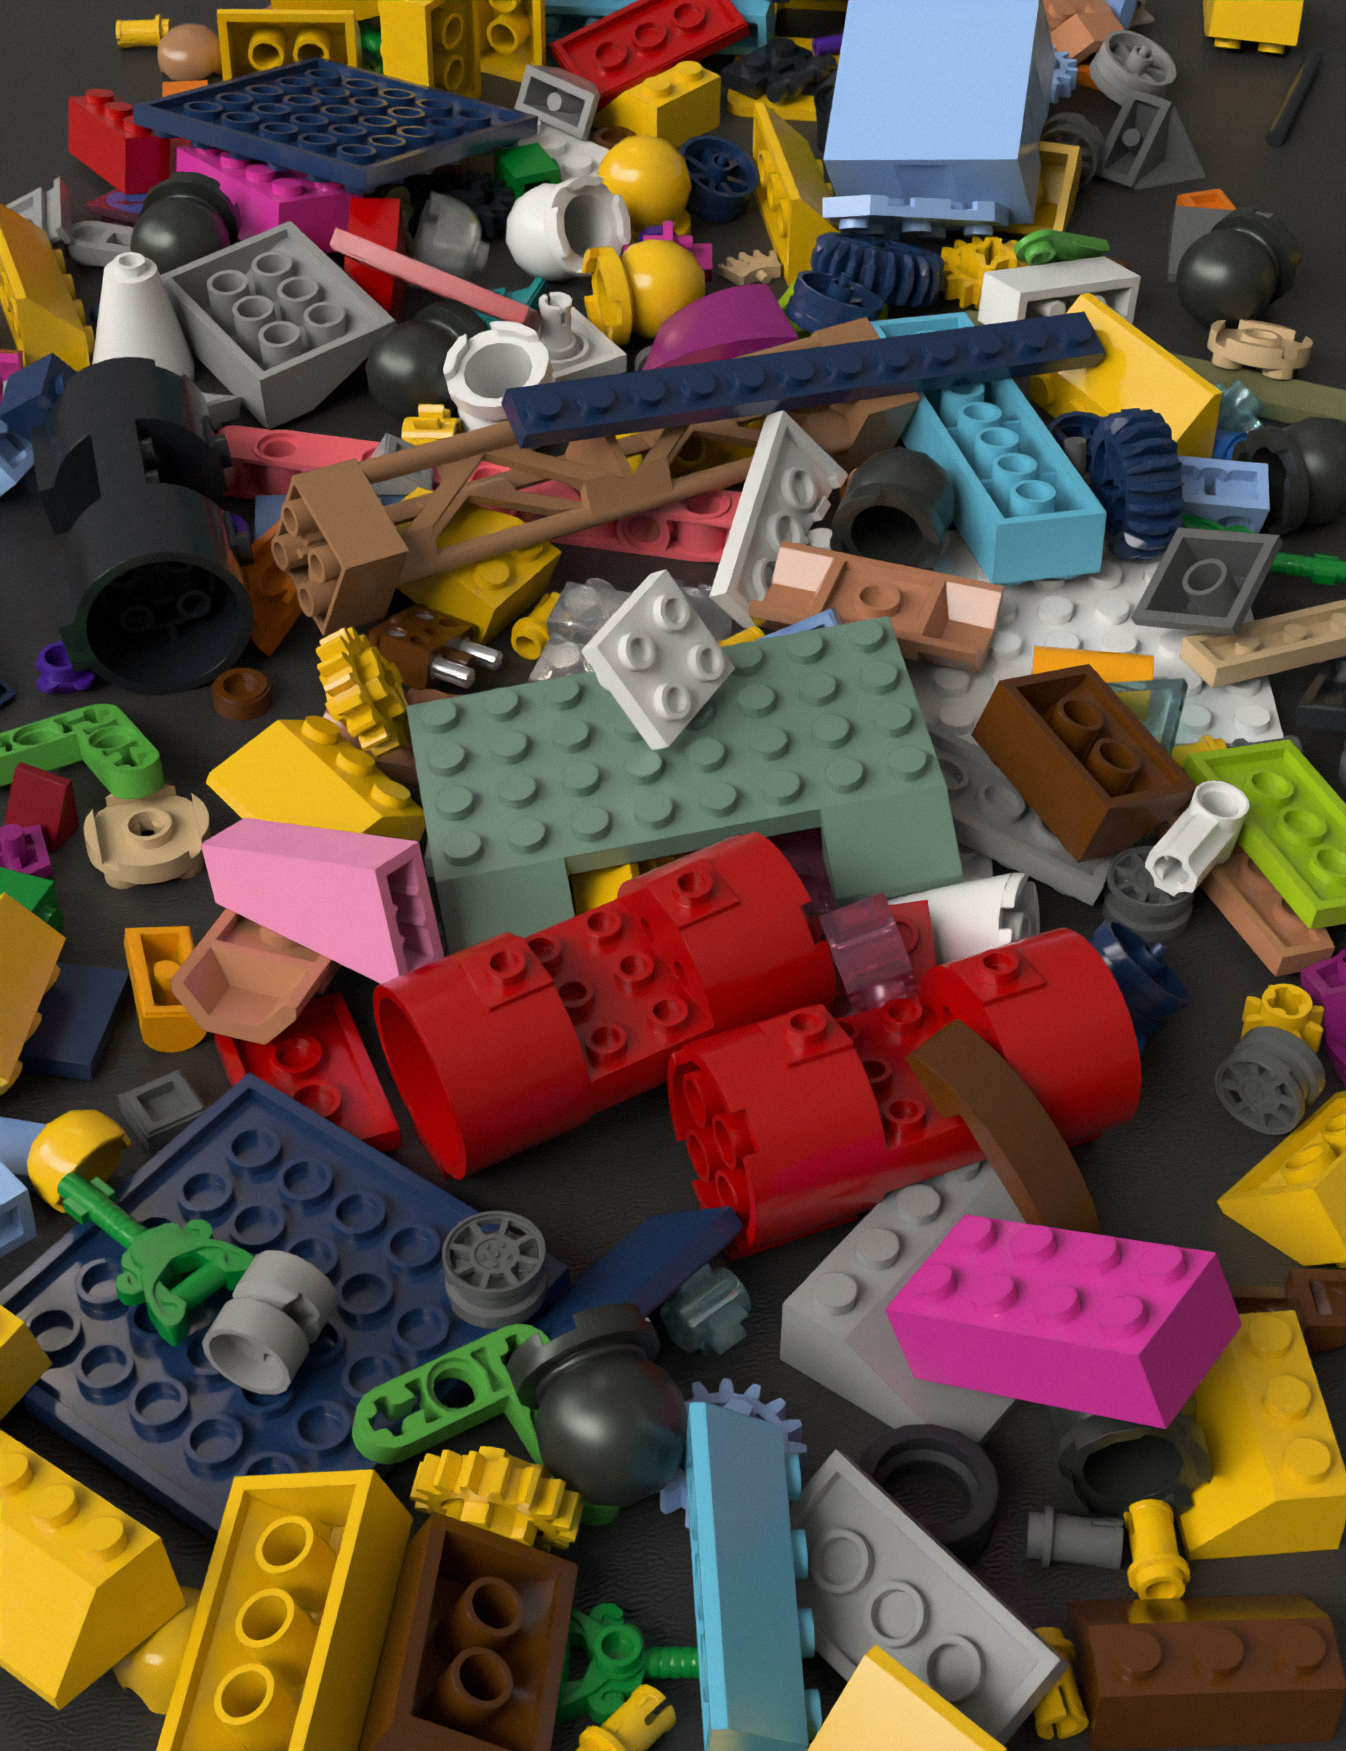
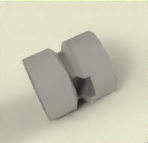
[202,1250,338,1395]

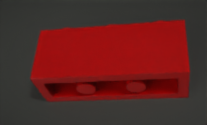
[69,89,170,195]

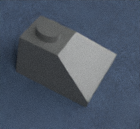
[1131,527,1283,635]

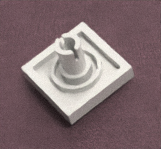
[537,292,627,382]
[581,569,735,750]

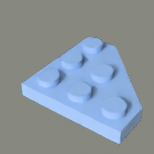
[823,195,1009,242]

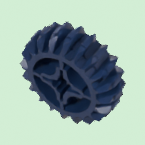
[810,232,945,307]
[1088,408,1185,561]

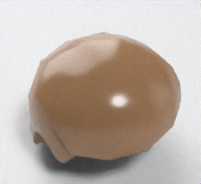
[157,23,222,81]

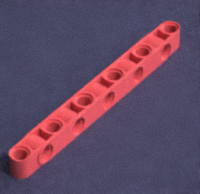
[216,425,742,563]

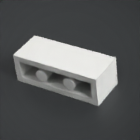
[978,256,1141,325]

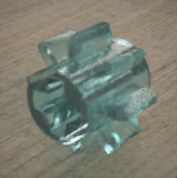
[1214,379,1266,433]
[660,1263,751,1356]

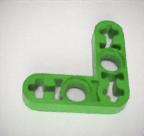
[0,704,165,799]
[352,1324,623,1526]

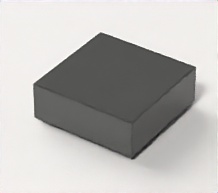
[118,1069,208,1154]

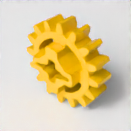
[940,236,1030,310]
[316,627,411,758]
[410,1446,584,1552]

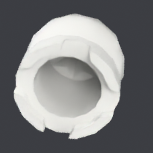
[506,175,631,282]
[443,321,556,451]

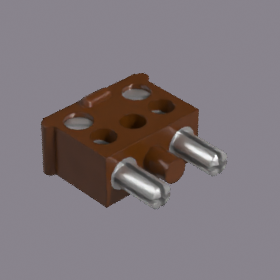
[368,603,503,690]

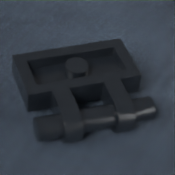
[721,37,837,103]

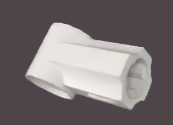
[1145,780,1250,896]

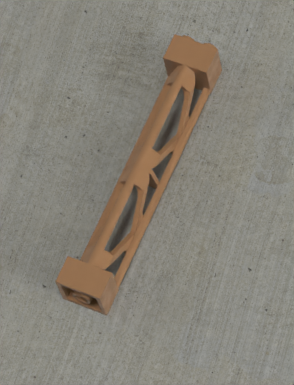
[271,317,921,637]

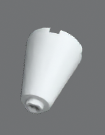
[92,252,195,381]
[870,873,1040,965]

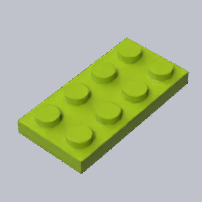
[1183,739,1346,930]

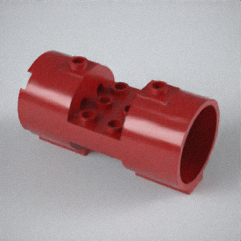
[373,831,835,1180]
[667,928,1141,1262]

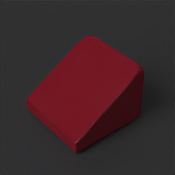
[5,762,79,852]

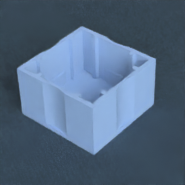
[823,0,1055,224]

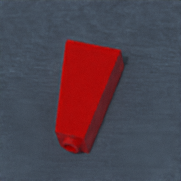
[343,198,406,371]

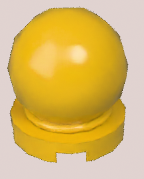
[597,134,691,253]
[582,239,706,348]

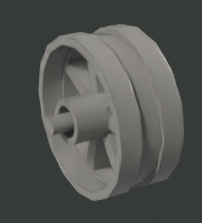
[1089,30,1177,106]

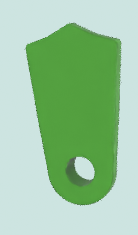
[1014,229,1110,266]

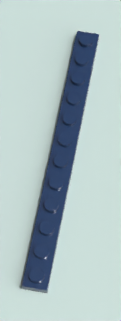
[501,311,1106,449]

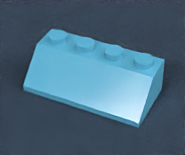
[685,1402,822,1751]

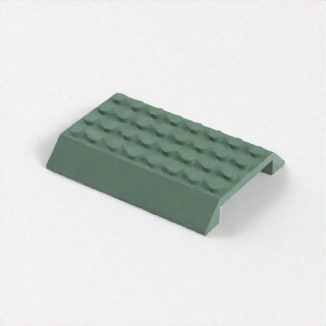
[406,616,963,955]

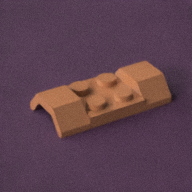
[1043,0,1124,64]
[749,540,1005,674]
[170,908,342,1045]

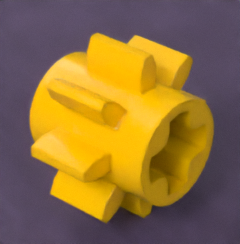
[401,404,464,446]
[1240,984,1324,1053]

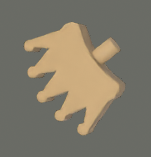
[718,250,782,286]

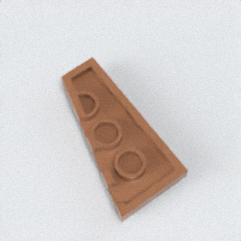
[1153,799,1335,977]

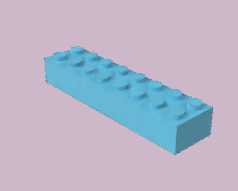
[869,312,1107,586]

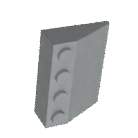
[160,221,396,430]
[780,1159,1027,1447]

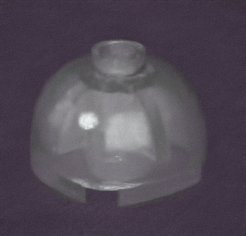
[406,191,489,294]

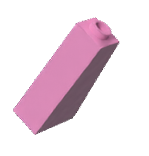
[201,818,444,984]

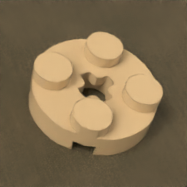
[1207,320,1313,380]
[84,784,212,889]

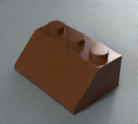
[971,664,1197,863]
[358,1511,578,1751]
[1067,1594,1346,1750]

